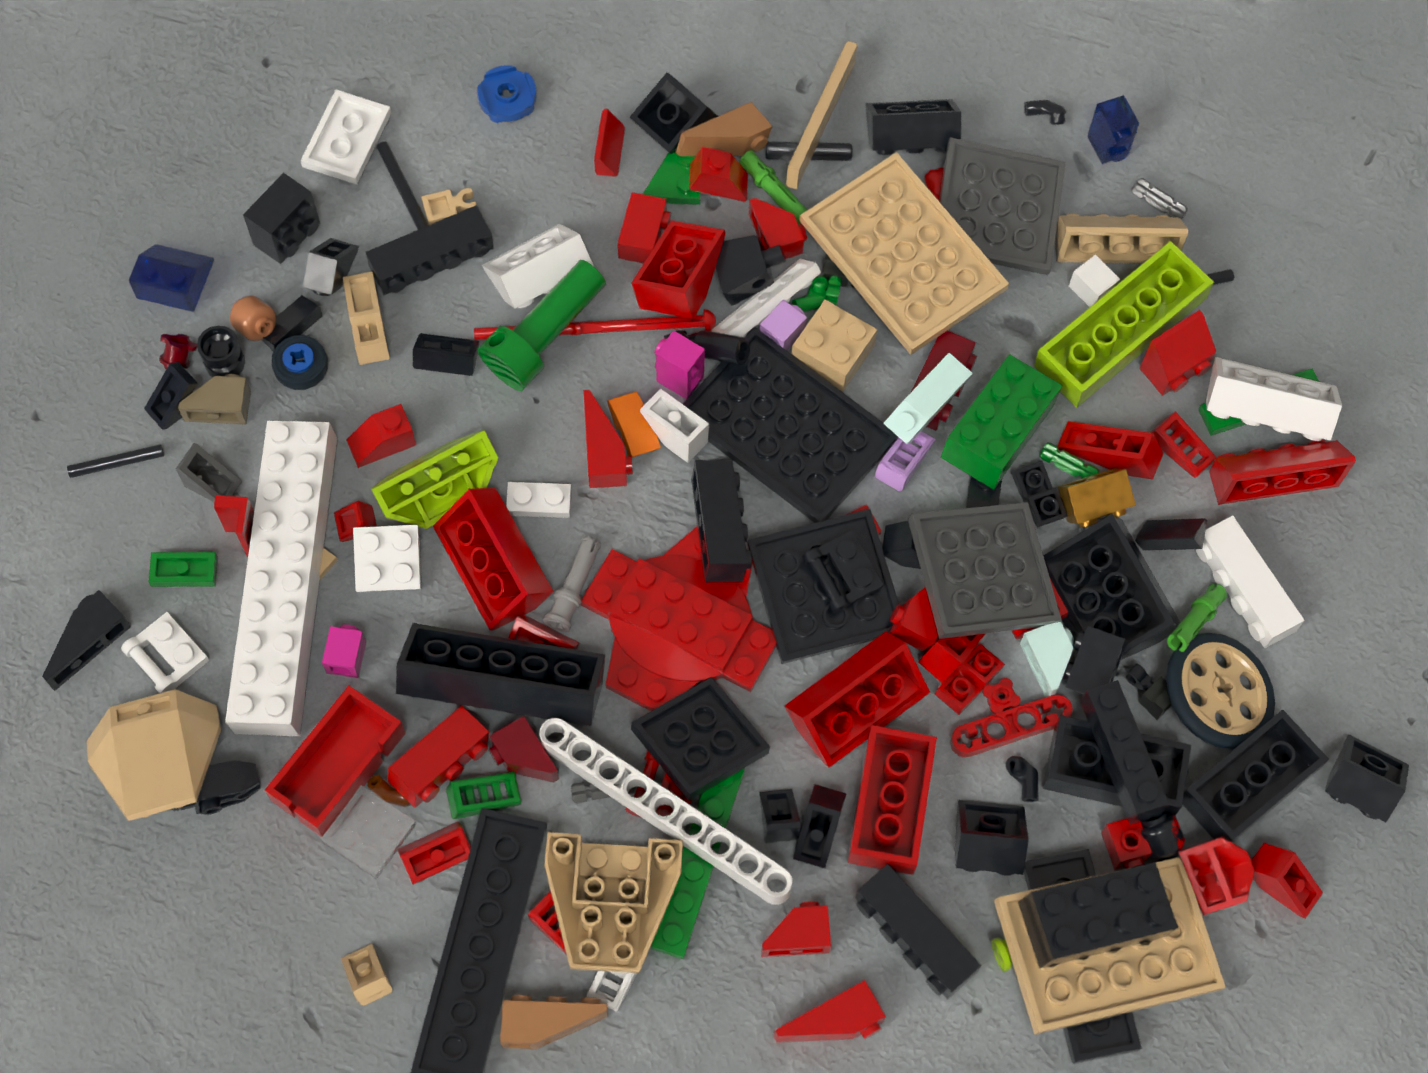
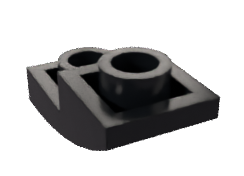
[1011,461,1068,528]

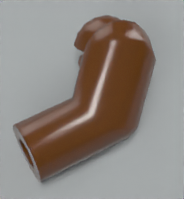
[367,775,411,807]

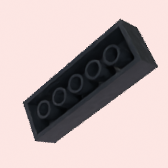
[396,623,606,726]

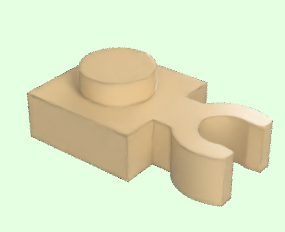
[421,188,477,225]

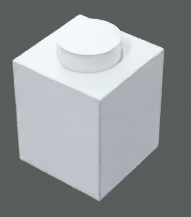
[1069,255,1121,307]

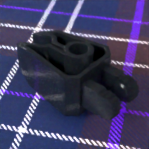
[170,760,261,815]

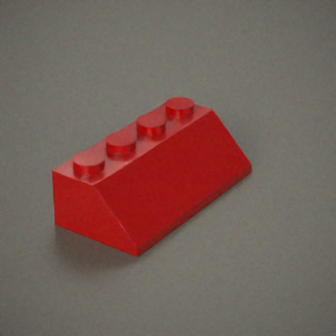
[1209,439,1356,505]
[433,488,554,631]
[784,631,930,768]

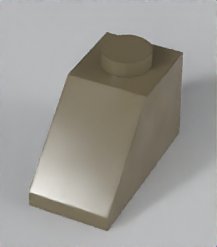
[178,374,251,425]

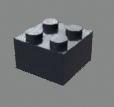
[243,172,320,264]

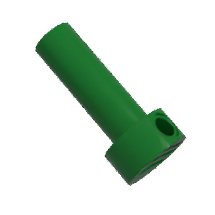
[477,260,606,392]

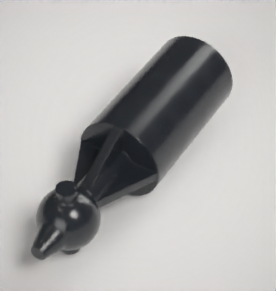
[664,330,750,365]

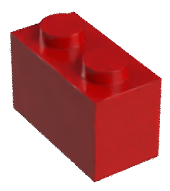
[617,192,671,263]

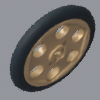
[1166,633,1275,750]

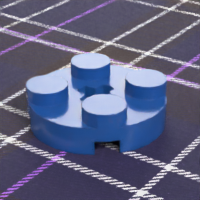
[477,65,536,123]

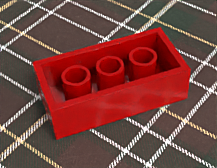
[847,725,937,875]

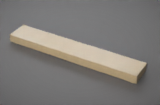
[786,41,858,189]

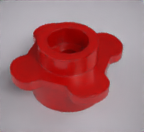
[983,678,1021,714]

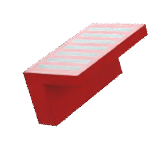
[214,495,254,557]

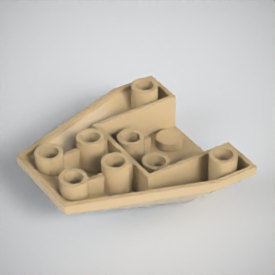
[87,689,221,821]
[545,832,683,973]

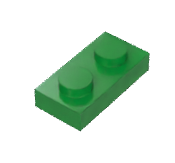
[148,552,218,587]

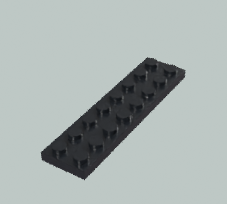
[410,808,547,1073]

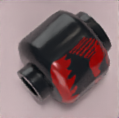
[1141,811,1185,861]

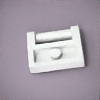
[121,612,210,693]

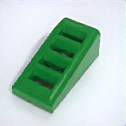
[446,772,521,820]

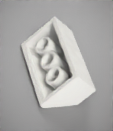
[1206,357,1342,441]

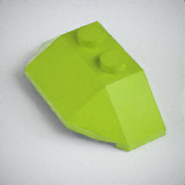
[371,430,498,529]

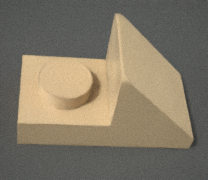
[341,944,392,1006]

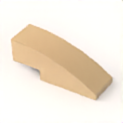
[343,271,390,365]

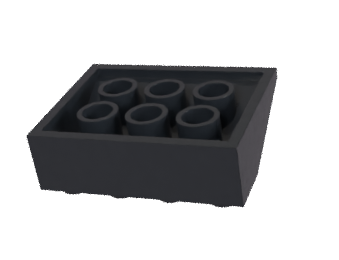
[1043,514,1180,660]

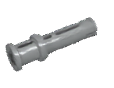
[543,537,601,632]

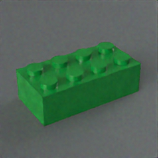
[940,354,1063,490]

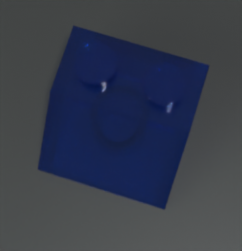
[128,244,214,312]

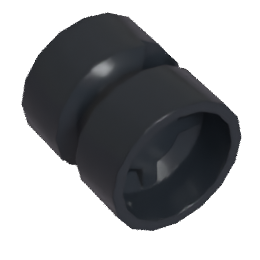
[197,325,245,377]

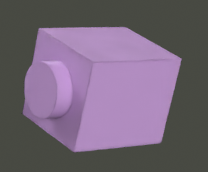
[759,299,807,350]

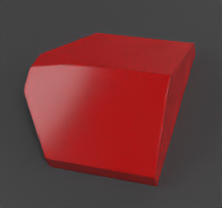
[1179,836,1255,915]

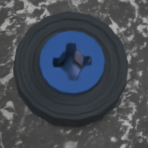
[272,335,328,390]

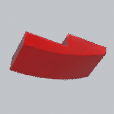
[935,643,1005,715]

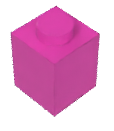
[322,625,366,678]

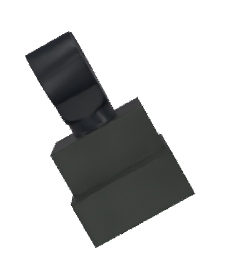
[1125,663,1172,720]

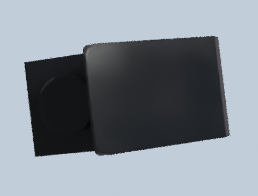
[144,362,198,430]

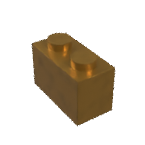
[1058,468,1136,527]

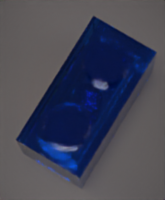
[1087,95,1140,164]

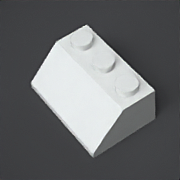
[482,224,594,308]

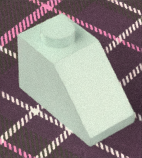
[1020,622,1074,697]

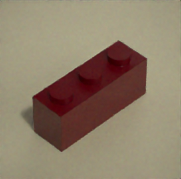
[910,330,978,431]

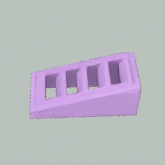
[875,432,935,491]

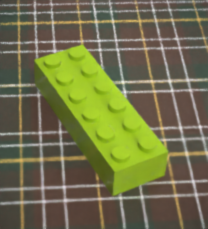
[1034,241,1214,408]

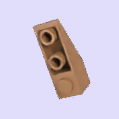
[500,995,608,1049]

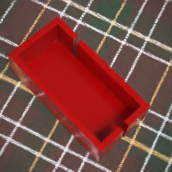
[265,685,406,838]

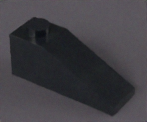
[42,590,131,691]

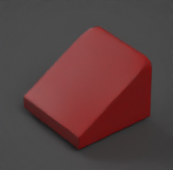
[334,500,377,542]

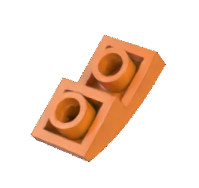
[607,391,661,458]

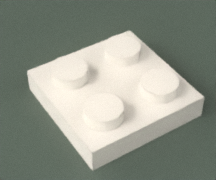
[353,525,421,592]

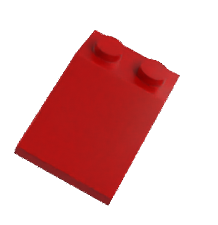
[631,220,726,319]

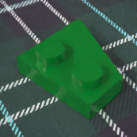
[643,152,700,205]

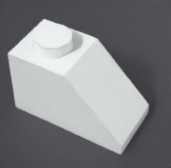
[640,389,709,463]

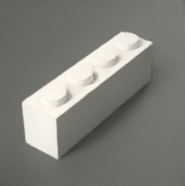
[1196,516,1305,648]

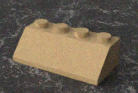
[1055,214,1188,264]

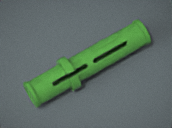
[739,150,808,225]
[1167,583,1227,652]

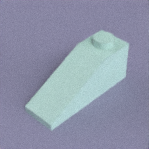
[883,353,973,444]

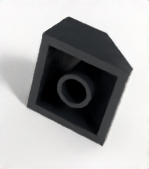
[629,72,718,154]
[1325,734,1409,823]
[955,800,1029,876]

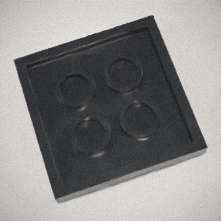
[631,677,770,801]

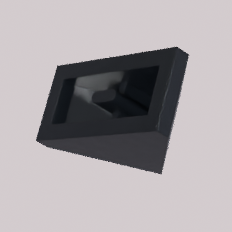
[759,789,801,843]

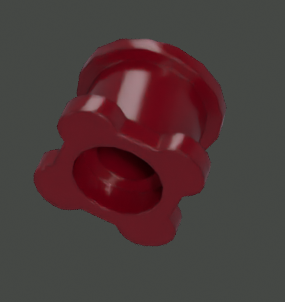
[159,334,197,369]

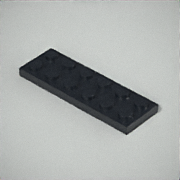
[1024,849,1142,1064]

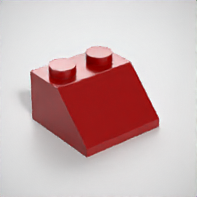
[1140,310,1216,396]

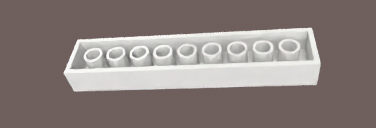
[225,421,337,736]

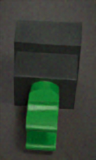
[823,253,848,305]

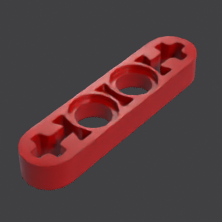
[950,695,1073,757]

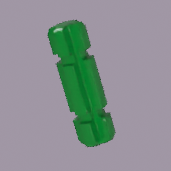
[1040,442,1100,479]

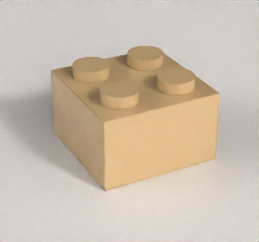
[792,300,878,392]

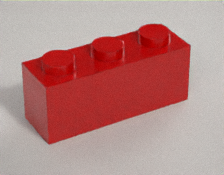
[387,705,489,808]

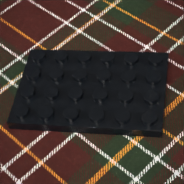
[683,327,899,523]

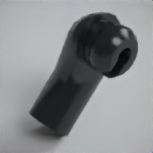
[1024,100,1067,125]
[1005,756,1039,802]

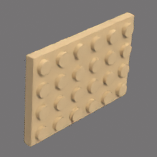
[800,152,1009,355]
[994,857,1226,1035]

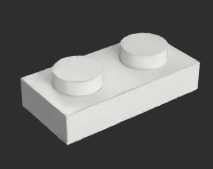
[506,482,571,518]

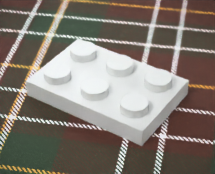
[301,90,391,185]

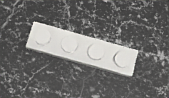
[711,259,821,337]

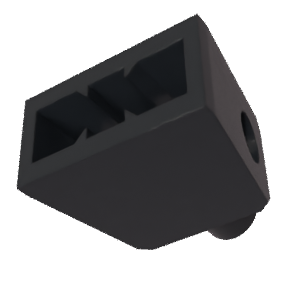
[716,235,786,306]

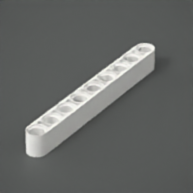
[540,718,792,905]

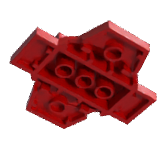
[581,526,776,711]

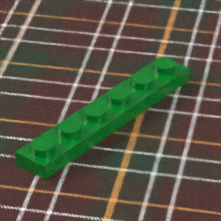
[651,769,745,960]

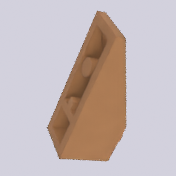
[676,102,772,156]

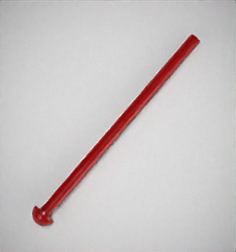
[474,309,716,340]

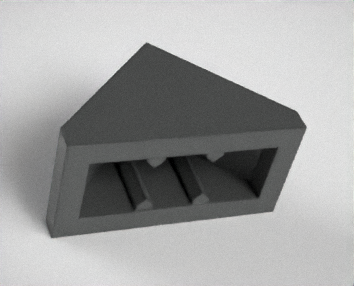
[176,443,242,502]

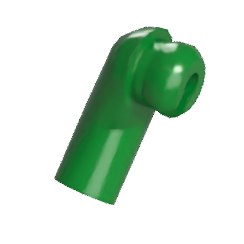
[792,276,829,312]

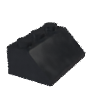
[865,99,961,155]

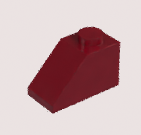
[488,716,559,783]

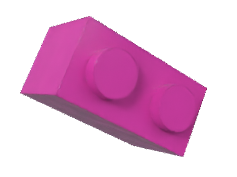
[654,330,705,400]

